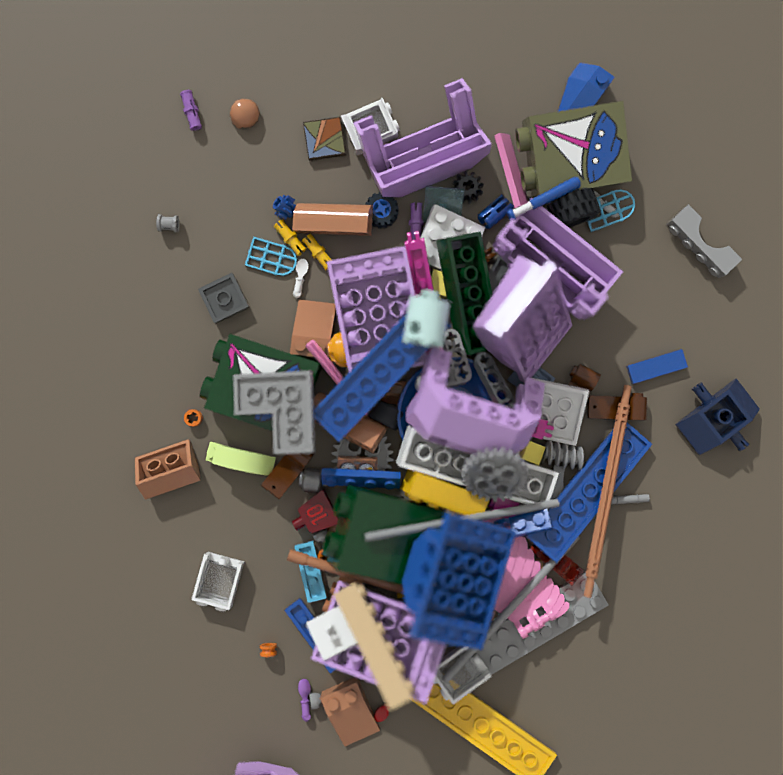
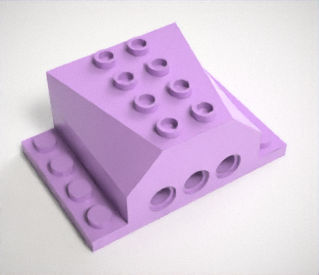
[327,246,427,372]
[473,255,573,383]
[311,581,446,704]

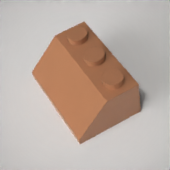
[135,439,200,500]

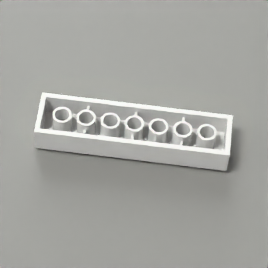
[396,425,559,504]

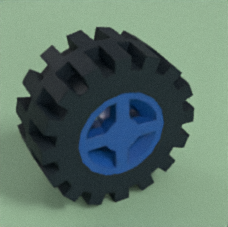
[365,192,399,229]

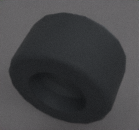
[367,400,404,431]

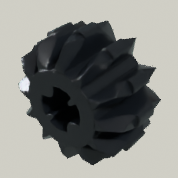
[451,171,484,204]

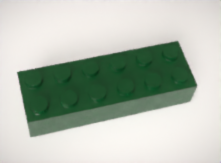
[436,231,493,355]

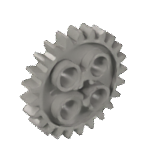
[331,436,394,471]
[462,446,529,502]

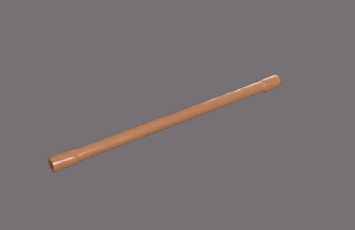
[287,549,495,622]

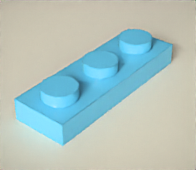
[294,541,327,603]

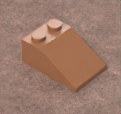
[290,299,336,359]
[320,677,380,746]

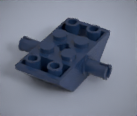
[675,378,760,455]

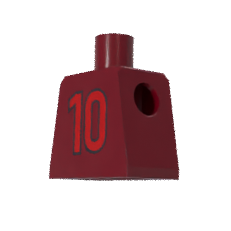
[292,489,339,533]

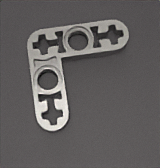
[415,329,471,391]

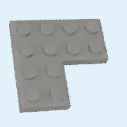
[233,371,315,454]

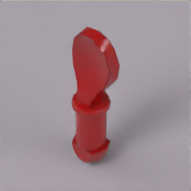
[374,703,389,722]

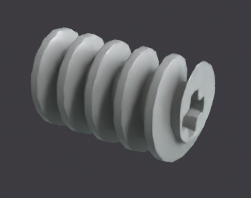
[541,440,584,471]

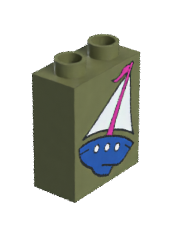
[515,101,632,198]

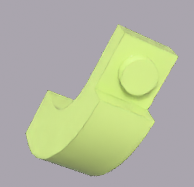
[206,442,276,476]

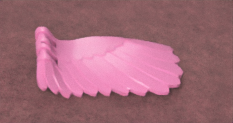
[482,517,569,639]

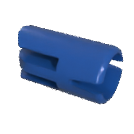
[477,194,514,229]

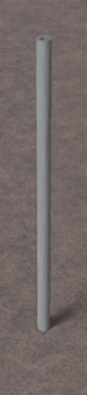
[365,499,559,541]
[441,536,580,684]

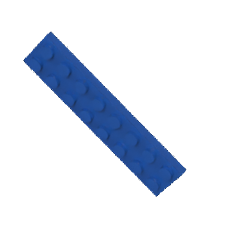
[314,313,451,441]
[525,423,652,563]

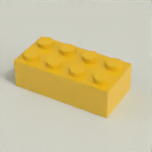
[400,469,489,516]

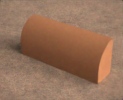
[292,203,373,236]
[313,392,389,453]

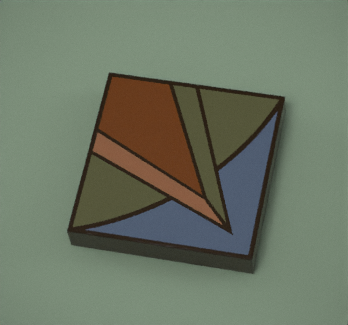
[303,117,346,161]

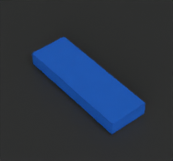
[626,349,688,384]

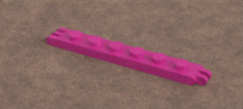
[405,231,443,354]

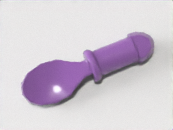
[298,679,311,722]

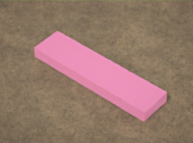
[495,133,528,208]

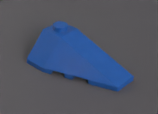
[558,63,615,111]

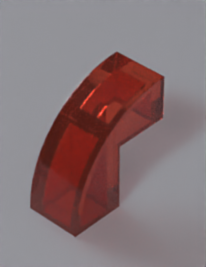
[530,544,584,586]

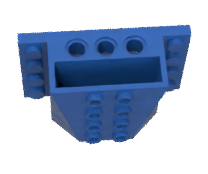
[402,512,516,650]

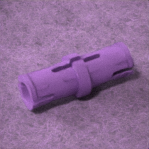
[180,90,202,131]
[409,202,424,240]

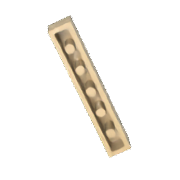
[333,582,415,710]

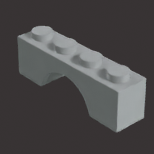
[666,204,742,278]

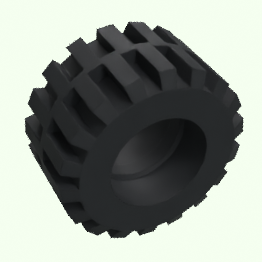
[547,188,601,228]

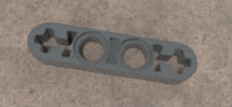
[473,352,515,410]

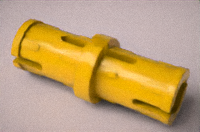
[274,219,307,256]
[302,234,332,271]

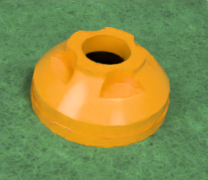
[328,332,348,368]

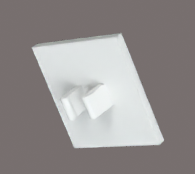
[306,606,357,660]

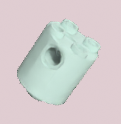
[403,290,450,348]

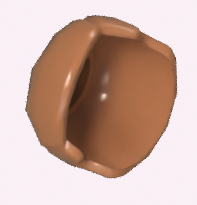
[230,99,260,129]

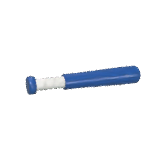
[507,177,581,221]

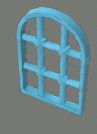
[587,189,635,232]
[245,236,297,276]

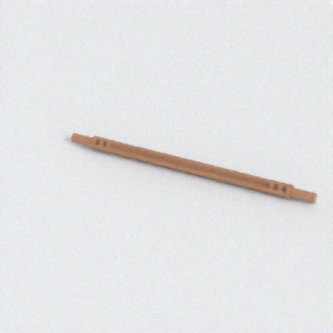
[583,385,632,598]

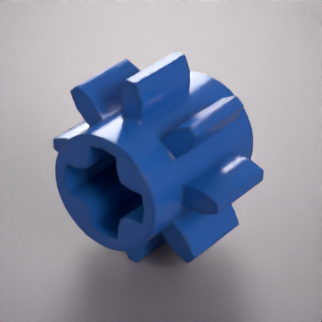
[273,195,296,219]

